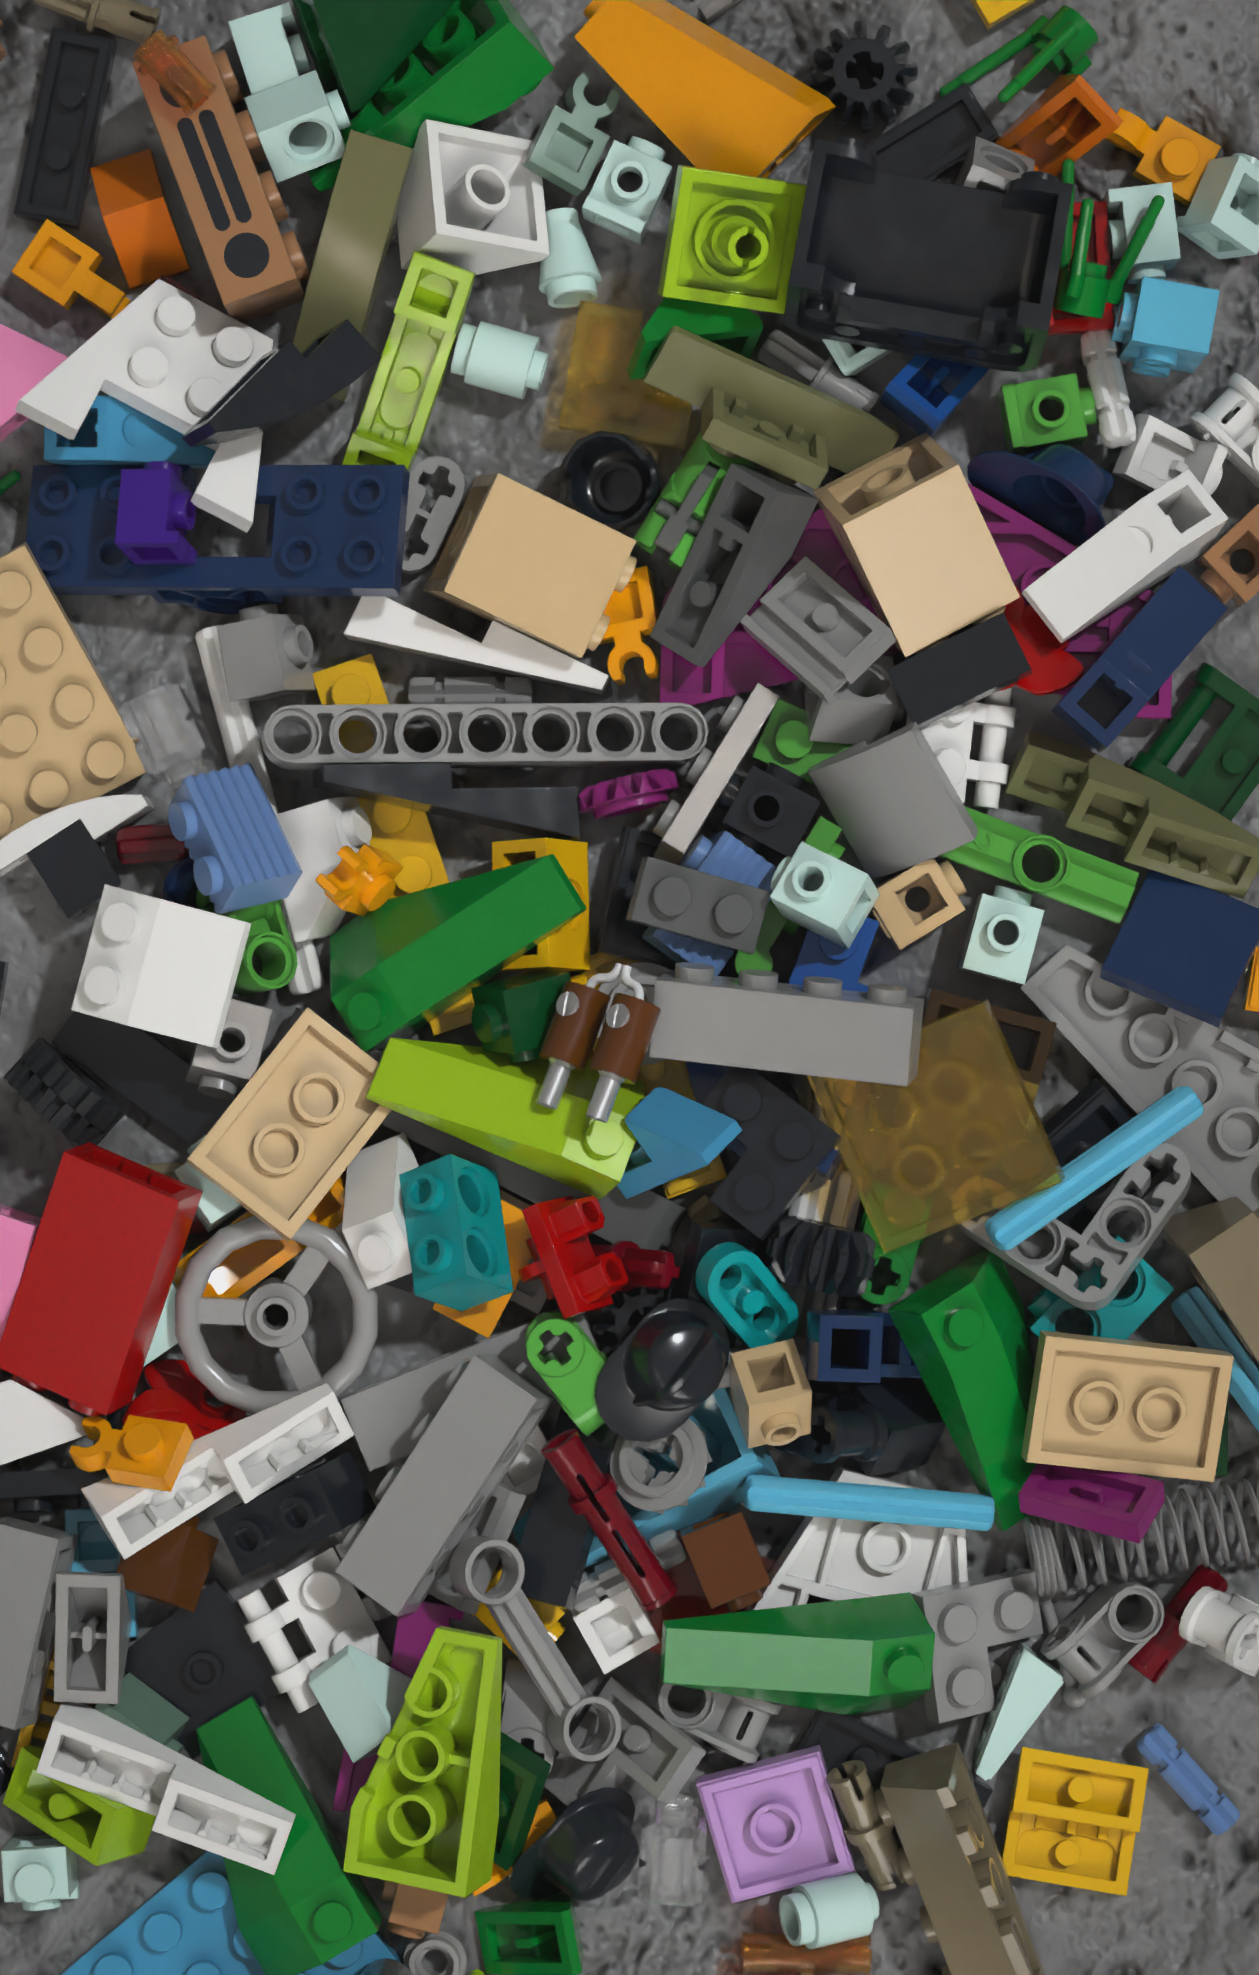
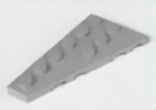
[1018,944,1259,1211]

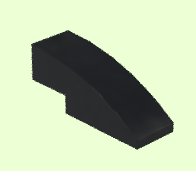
[181,319,381,447]

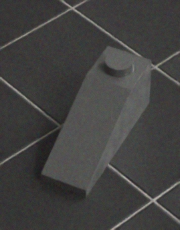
[650,463,819,667]

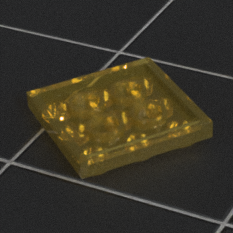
[807,999,1065,1253]

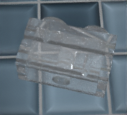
[119,683,218,790]
[637,1794,707,1907]

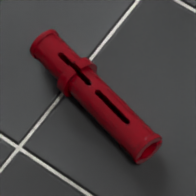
[541,1429,678,1611]

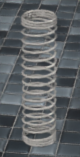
[1024,1477,1259,1597]

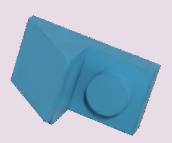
[617,1087,742,1199]

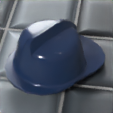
[967,443,1114,547]

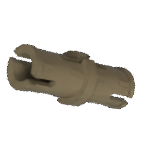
[826,1760,906,1891]

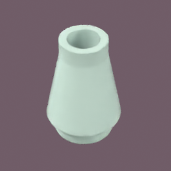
[539,208,602,308]

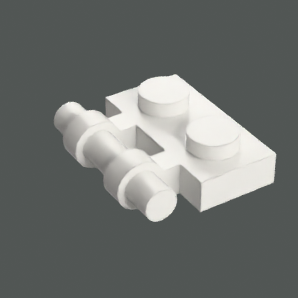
[906,687,1016,810]
[237,1547,392,1713]

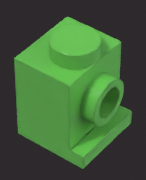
[997,373,1097,455]

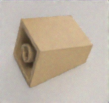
[813,432,1020,658]
[423,473,637,658]

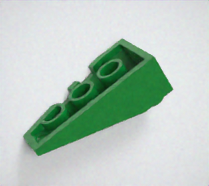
[307,0,554,192]
[330,854,587,1053]
[888,1248,1037,1531]
[660,1592,935,1715]
[196,1695,382,1975]

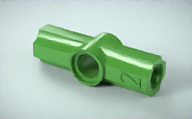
[940,806,1139,925]

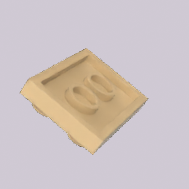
[186,1007,391,1242]
[1021,1330,1234,1482]

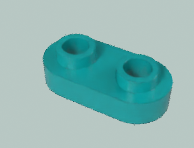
[695,1242,799,1348]

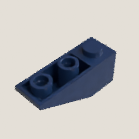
[1051,566,1228,753]

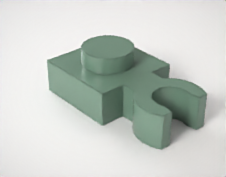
[522,72,619,196]

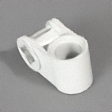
[1189,373,1259,488]
[1179,1586,1259,1677]

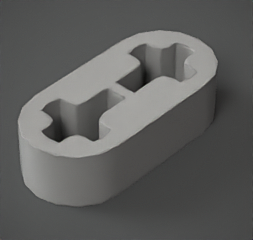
[402,456,467,574]

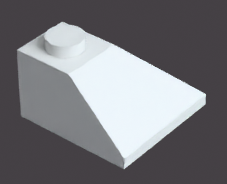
[396,119,550,275]

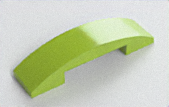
[342,251,476,473]

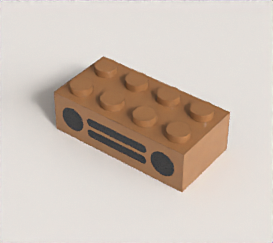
[132,35,310,323]

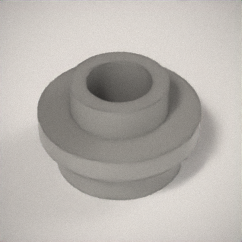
[403,1929,467,1975]

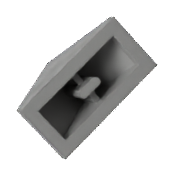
[54,1571,132,1704]

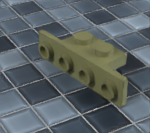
[643,326,899,490]

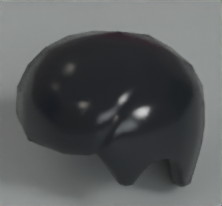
[560,431,661,531]

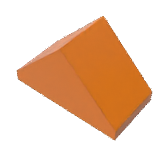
[995,74,1123,177]
[90,149,191,290]

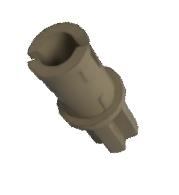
[33,0,162,49]

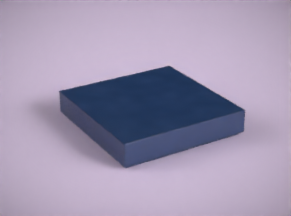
[1100,870,1259,1028]

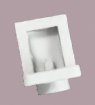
[1112,414,1228,495]

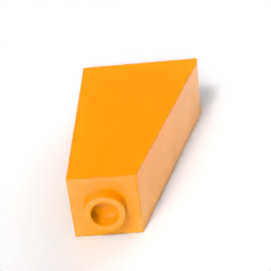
[574,0,836,178]

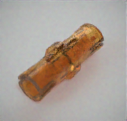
[740,1932,872,1975]

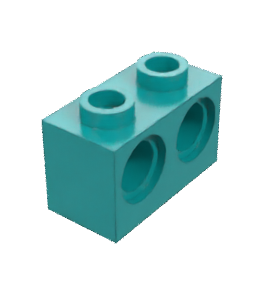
[399,1154,513,1311]
[1026,1233,1174,1340]

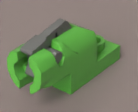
[633,431,758,571]

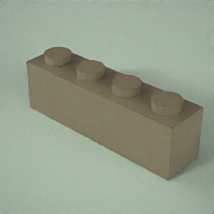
[1162,1196,1259,1364]
[875,1742,1045,1975]

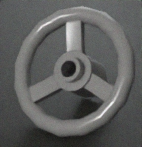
[175,1215,378,1414]

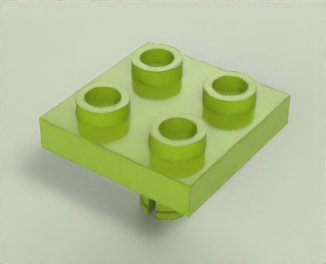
[658,165,807,314]

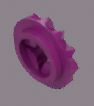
[578,769,679,820]

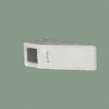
[1022,469,1229,643]

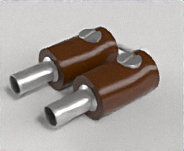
[536,963,661,1123]

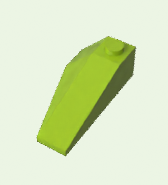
[365,1037,646,1200]
[343,1626,502,1898]

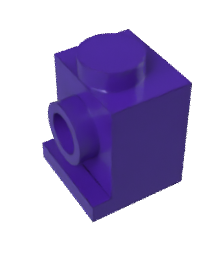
[115,461,197,564]

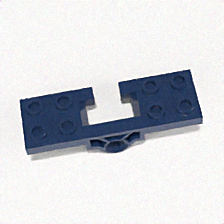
[26,465,410,614]

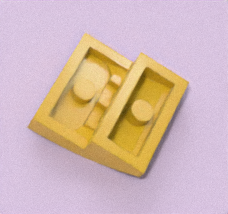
[1001,1747,1149,1896]

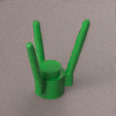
[939,6,1098,103]
[1053,159,1165,318]

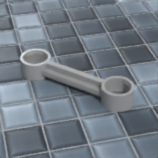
[449,1536,622,1762]

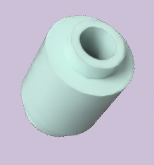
[451,321,549,400]
[779,1872,879,1949]

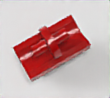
[518,1195,629,1319]

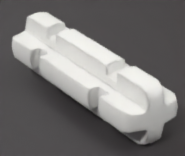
[1080,330,1137,449]

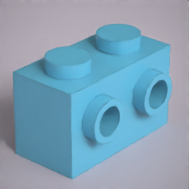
[1111,276,1220,378]

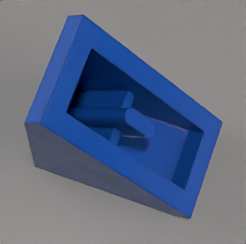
[880,355,990,438]

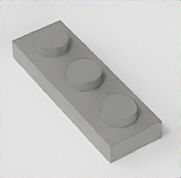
[653,683,780,865]

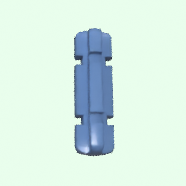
[1136,1723,1240,1835]

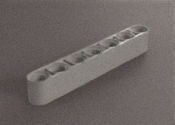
[261,703,709,769]

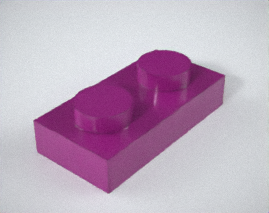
[1018,1463,1165,1544]

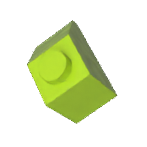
[2,1745,156,1866]

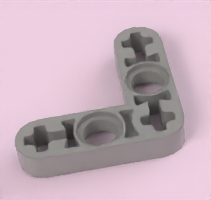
[953,1143,1191,1310]

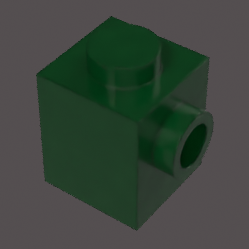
[471,970,571,1062]

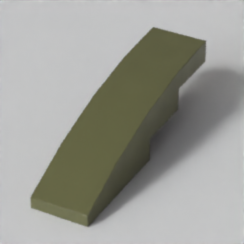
[293,130,414,403]
[1005,730,1259,899]

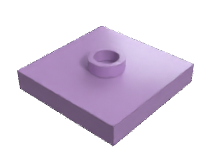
[696,1745,855,1903]

